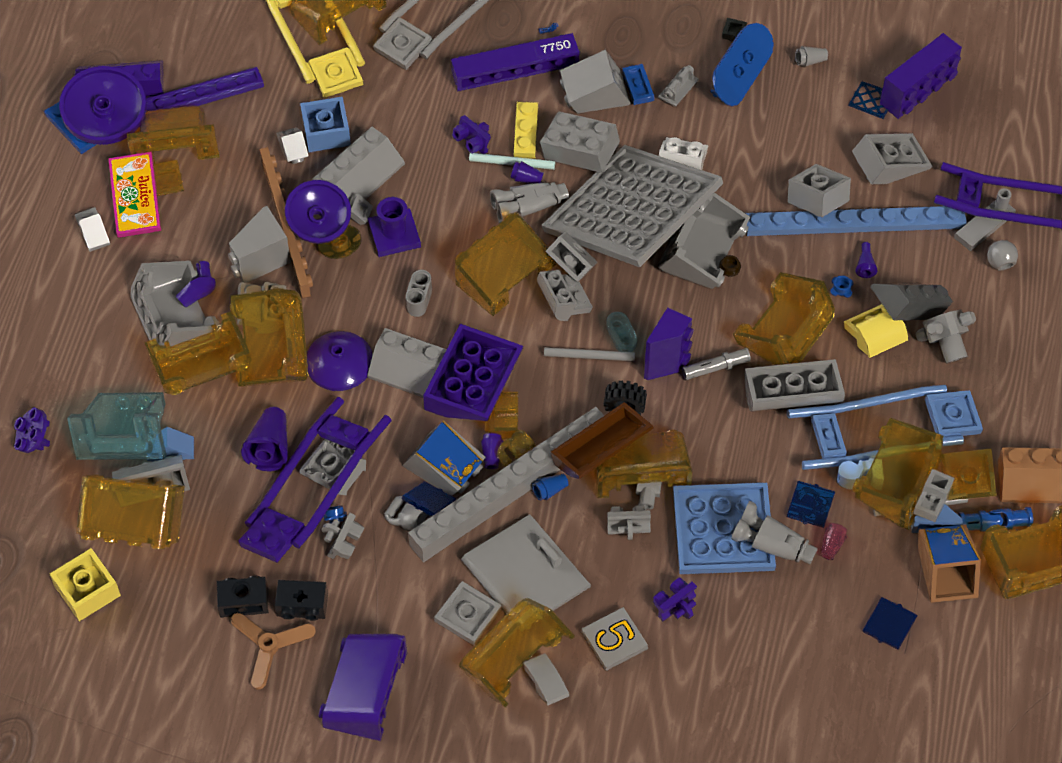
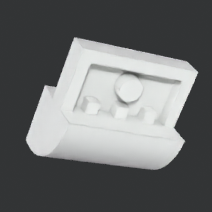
[659,137,708,170]

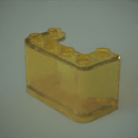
[76,474,185,549]
[980,506,1062,599]

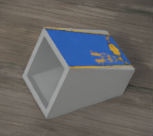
[402,420,486,496]

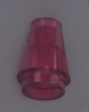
[820,523,848,560]

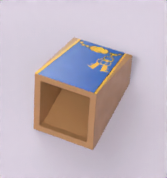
[918,525,981,603]

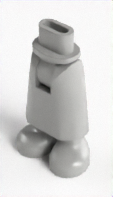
[490,182,569,227]
[731,501,818,564]

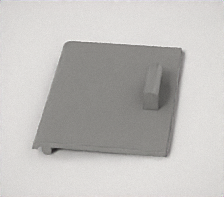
[461,514,591,632]

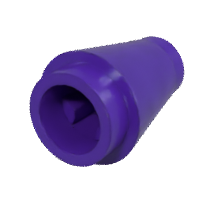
[510,161,544,184]
[481,433,504,469]

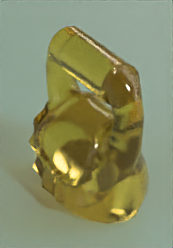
[497,430,536,467]

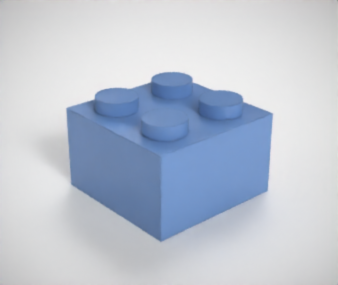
[300,97,351,152]

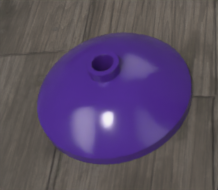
[285,180,351,244]
[305,331,373,391]

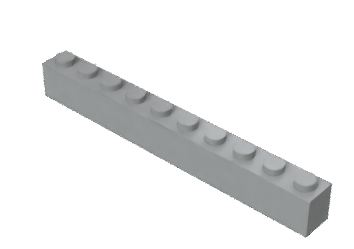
[408,407,604,563]

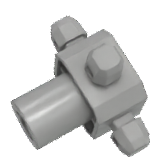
[916,310,976,364]

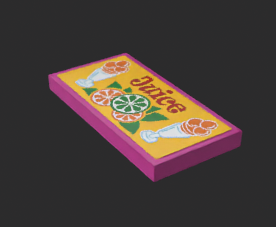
[108,152,161,238]

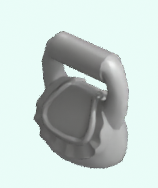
[384,496,428,531]

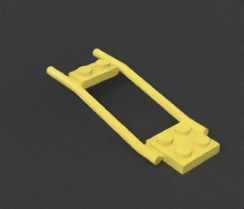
[266,0,365,98]

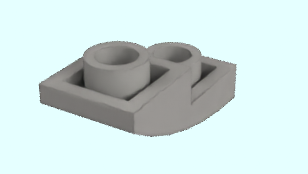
[523,653,569,706]

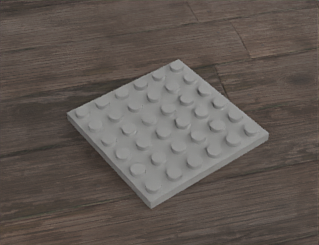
[541,145,723,267]

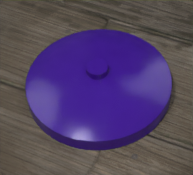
[59,66,147,145]

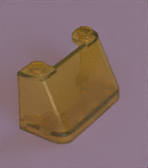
[290,0,387,45]
[733,272,835,365]
[230,288,308,387]
[145,311,251,395]
[852,418,944,530]
[594,430,692,499]

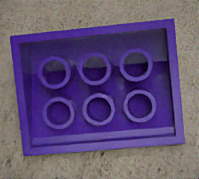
[423,324,523,421]

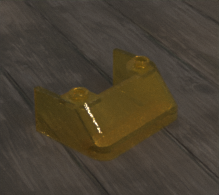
[459,598,575,707]

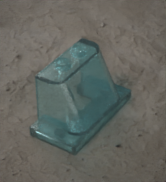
[67,392,166,460]

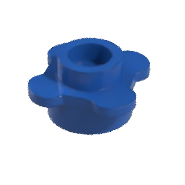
[830,276,854,298]
[324,506,347,523]

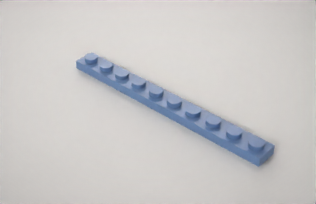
[746,206,967,236]

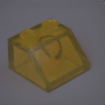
[940,449,997,500]

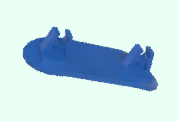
[710,23,774,107]

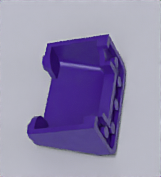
[319,634,407,741]

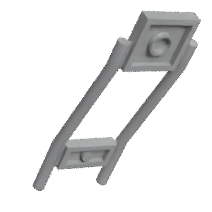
[373,0,489,70]

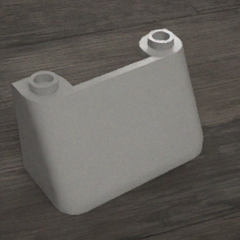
[658,193,750,289]
[131,261,221,356]

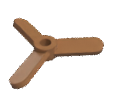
[231,613,316,690]

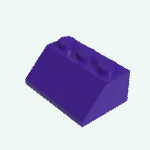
[644,307,694,380]

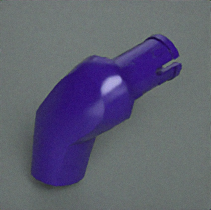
[176,261,216,308]

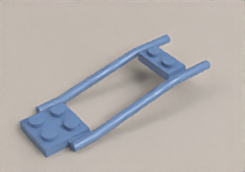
[787,385,983,470]

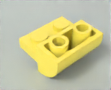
[844,304,908,358]

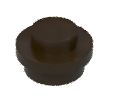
[719,255,741,277]

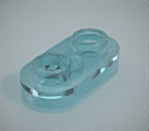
[606,312,637,352]

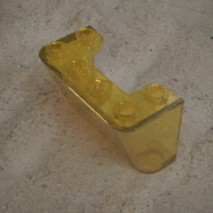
[455,212,556,316]

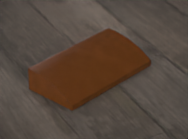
[551,402,654,479]

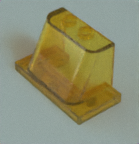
[127,106,220,165]

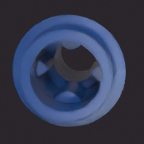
[532,473,569,501]

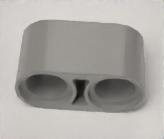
[406,270,432,317]

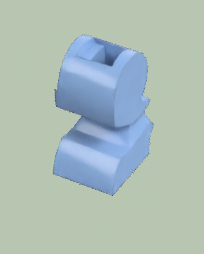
[837,457,883,491]

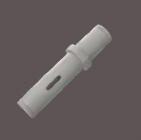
[682,347,751,381]

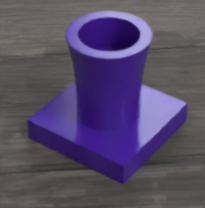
[368,197,421,257]

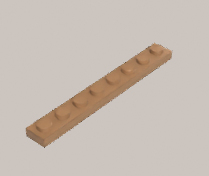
[260,147,313,298]

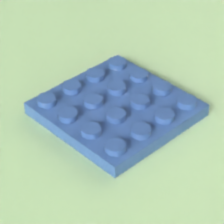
[673,483,776,574]

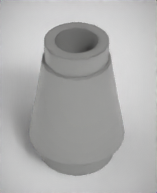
[795,46,828,67]

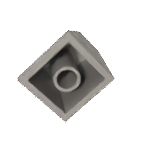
[560,50,631,114]
[228,206,291,283]

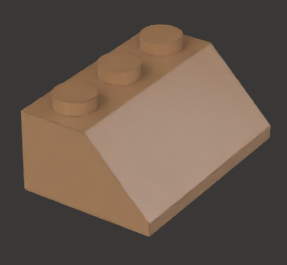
[998,447,1062,503]

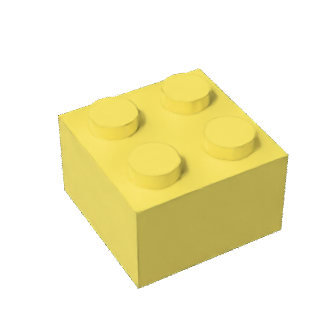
[50,548,121,621]

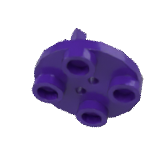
[14,407,50,453]

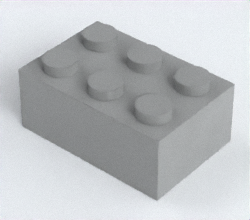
[540,111,620,173]

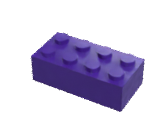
[880,33,962,119]

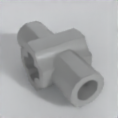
[636,461,662,510]

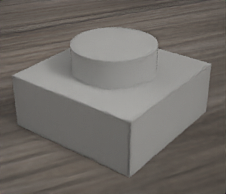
[350,194,373,225]

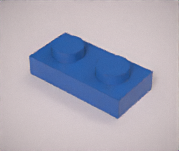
[622,64,654,105]

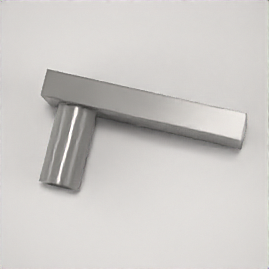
[954,188,1016,251]

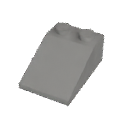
[852,133,932,185]

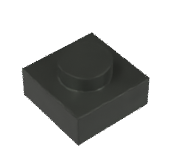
[722,18,747,41]

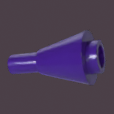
[855,242,878,278]

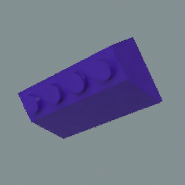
[75,60,164,97]

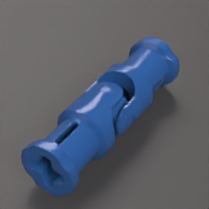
[958,507,1033,532]

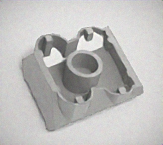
[300,439,366,495]

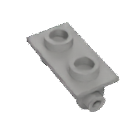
[658,65,699,107]

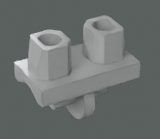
[607,505,651,540]
[322,513,364,559]

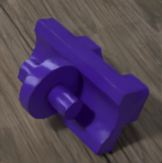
[452,115,491,154]
[653,577,697,621]

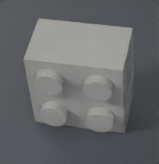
[788,164,851,217]

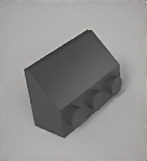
[870,284,953,321]

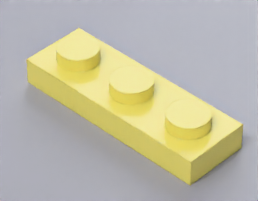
[514,102,538,159]

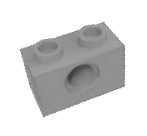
[546,232,598,282]

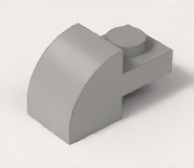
[913,469,955,522]

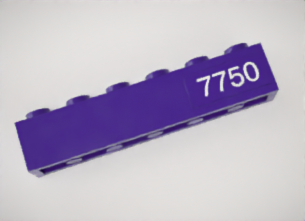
[451,33,579,91]

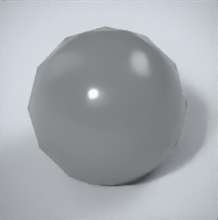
[987,240,1018,271]

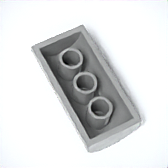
[745,359,845,411]

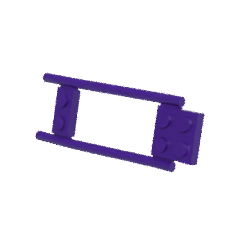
[934,162,1062,229]
[238,397,392,563]

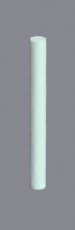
[469,153,555,170]

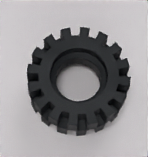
[604,380,647,415]

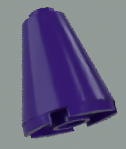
[241,407,288,471]

